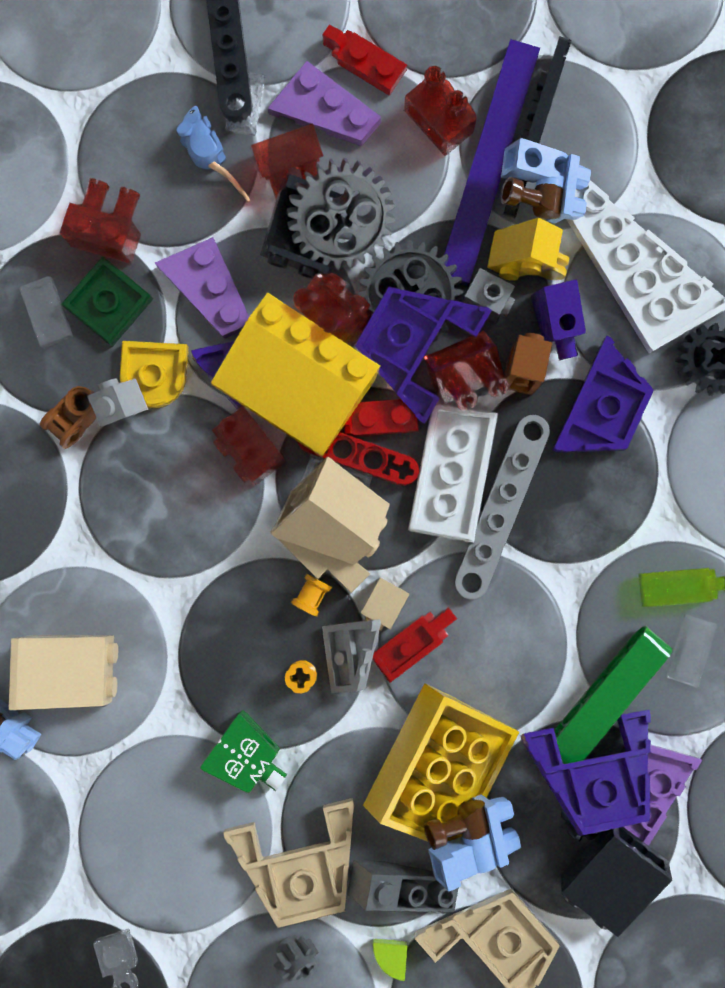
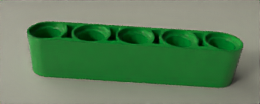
[554,626,672,764]

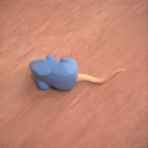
[176,106,250,202]

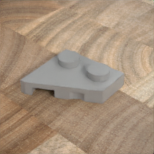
[322,619,381,693]

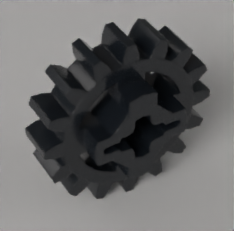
[675,323,725,396]

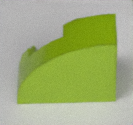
[373,938,407,981]

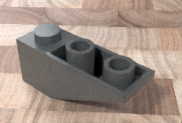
[347,860,459,912]

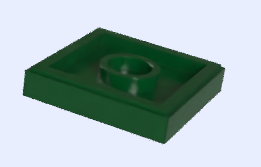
[61,256,154,347]

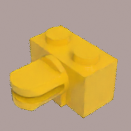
[487,217,569,280]

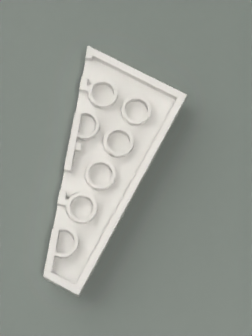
[566,181,725,354]

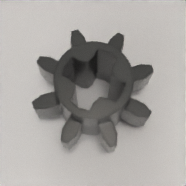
[274,935,319,983]

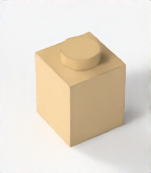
[361,578,410,632]

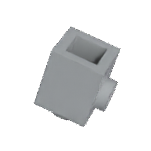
[463,268,515,323]
[88,378,148,427]

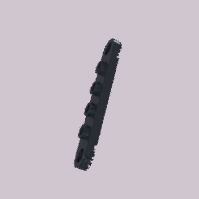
[206,0,253,123]
[503,36,572,219]

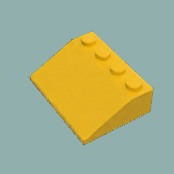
[211,293,380,457]
[363,683,519,842]

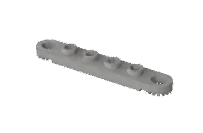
[454,415,550,599]

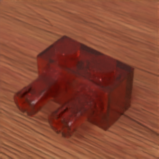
[404,66,477,156]
[250,123,324,199]
[59,178,141,264]
[293,273,373,347]
[424,331,509,411]
[212,406,286,485]

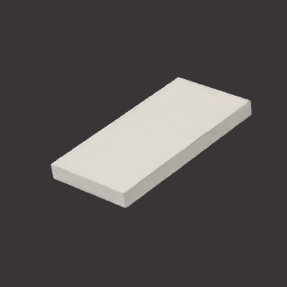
[408,403,498,543]

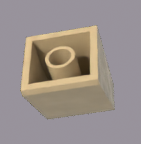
[271,457,390,565]
[9,635,118,710]

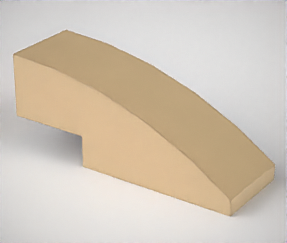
[270,529,370,593]

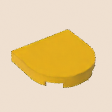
[120,341,189,408]

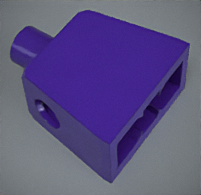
[531,279,586,361]

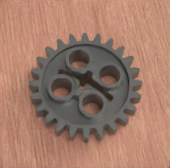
[287,158,395,270]
[357,240,463,341]

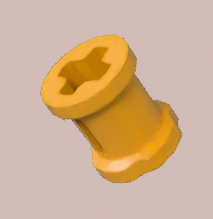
[291,574,332,617]
[285,660,317,694]

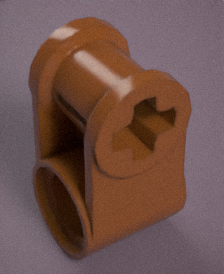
[39,386,97,449]

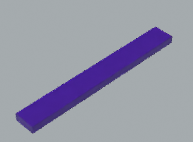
[444,39,540,286]

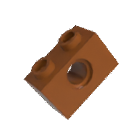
[501,333,553,395]

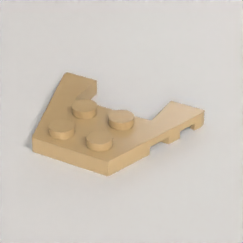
[223,798,354,928]
[414,889,560,988]

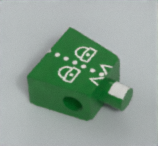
[200,710,287,793]

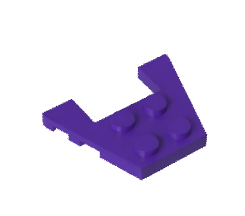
[355,287,492,424]
[520,710,651,836]

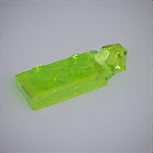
[638,568,725,607]

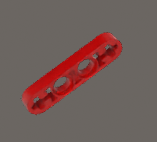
[297,432,419,486]

